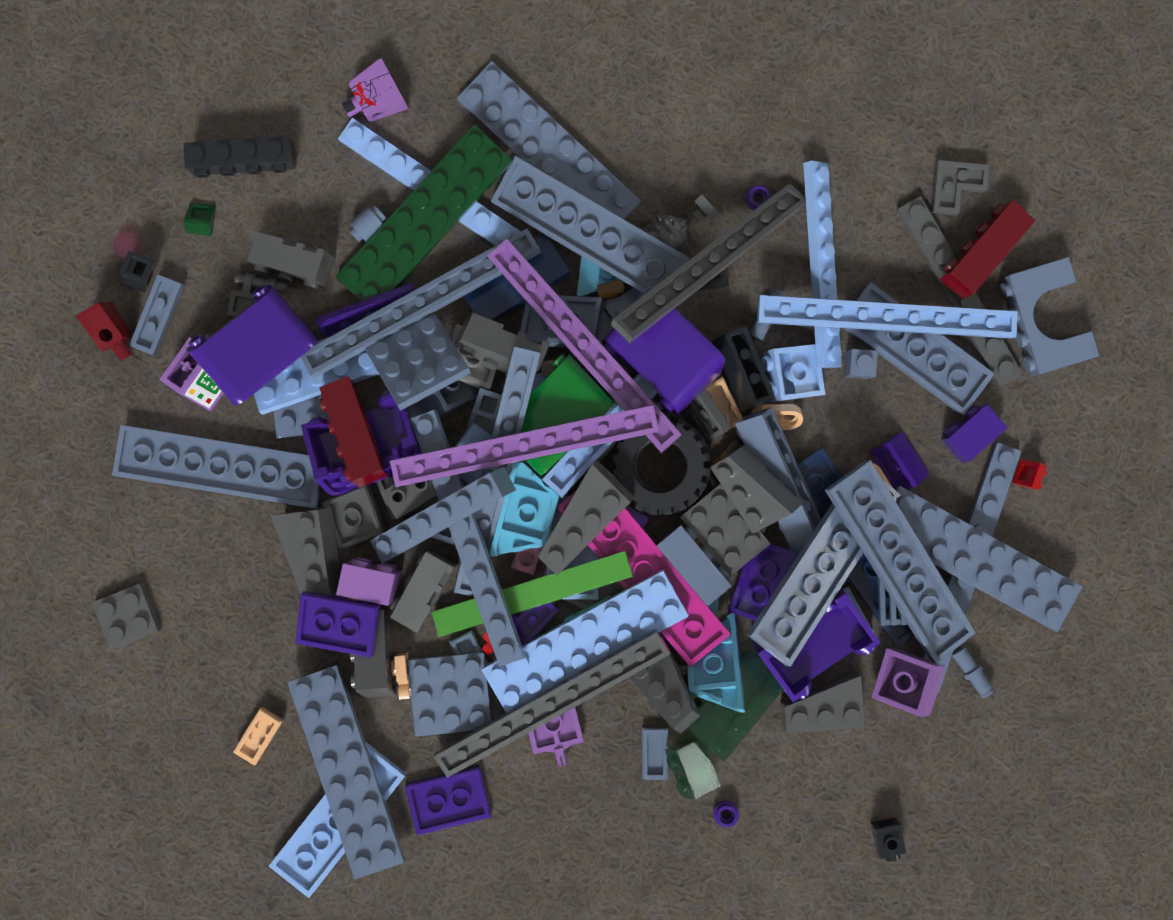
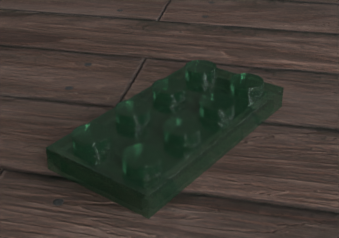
[687,647,784,761]

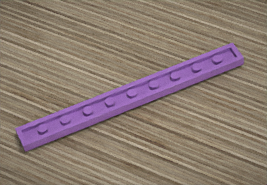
[487,239,682,453]
[390,405,659,487]

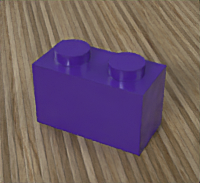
[941,405,1007,462]

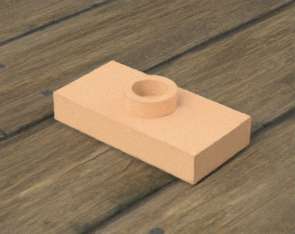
[705,376,743,434]
[233,707,284,766]

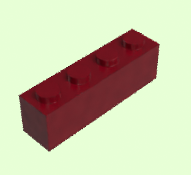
[940,199,1036,300]
[319,376,388,488]

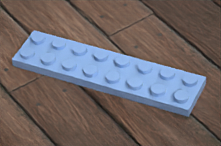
[481,569,689,713]

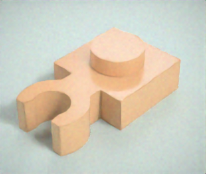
[391,652,411,700]

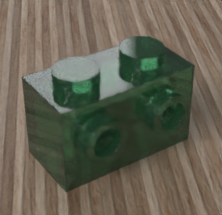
[665,737,720,800]

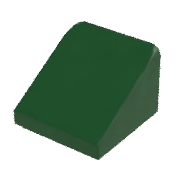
[183,202,216,236]

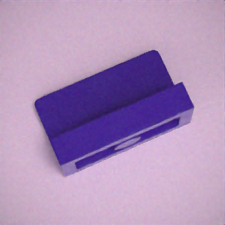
[870,431,929,490]

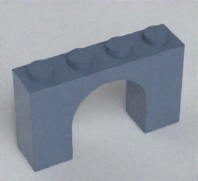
[1000,257,1099,376]

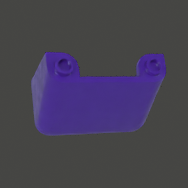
[186,284,317,405]
[602,288,725,416]
[301,391,422,495]
[751,588,880,702]

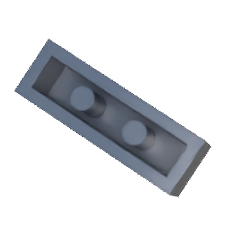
[656,525,731,606]

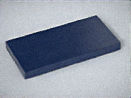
[464,233,571,321]

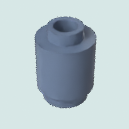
[348,205,387,242]

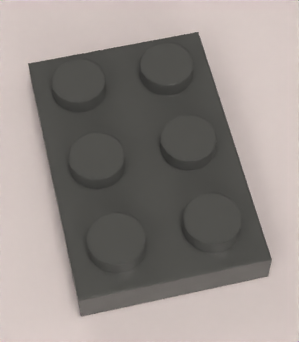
[680,483,770,576]

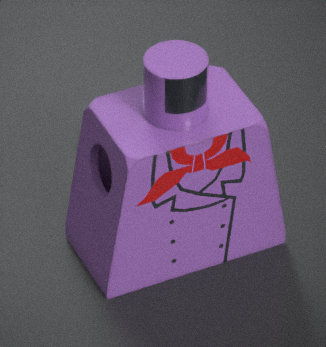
[342,58,408,122]

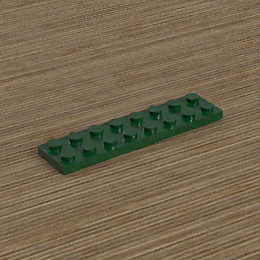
[335,124,513,301]

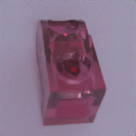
[511,547,542,576]

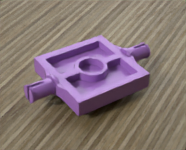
[528,707,584,767]

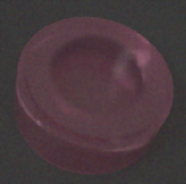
[113,232,142,258]

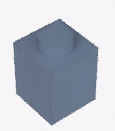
[844,349,878,379]

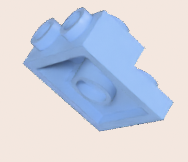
[761,344,825,402]

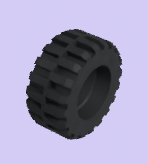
[611,416,712,515]

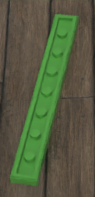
[432,551,634,637]

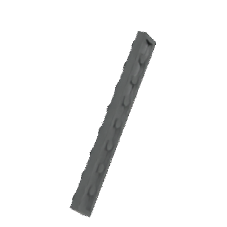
[896,196,1022,387]

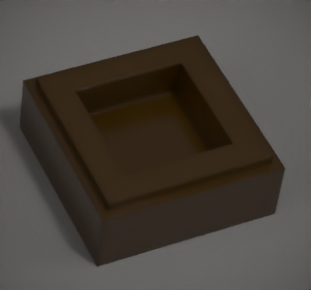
[596,279,624,301]

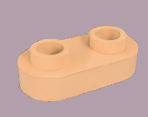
[751,404,803,430]

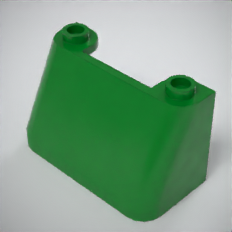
[521,351,615,475]

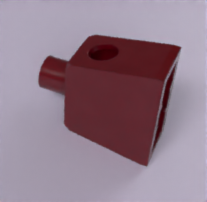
[76,302,134,362]

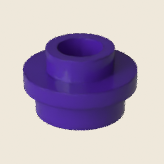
[745,185,771,211]
[713,801,739,827]

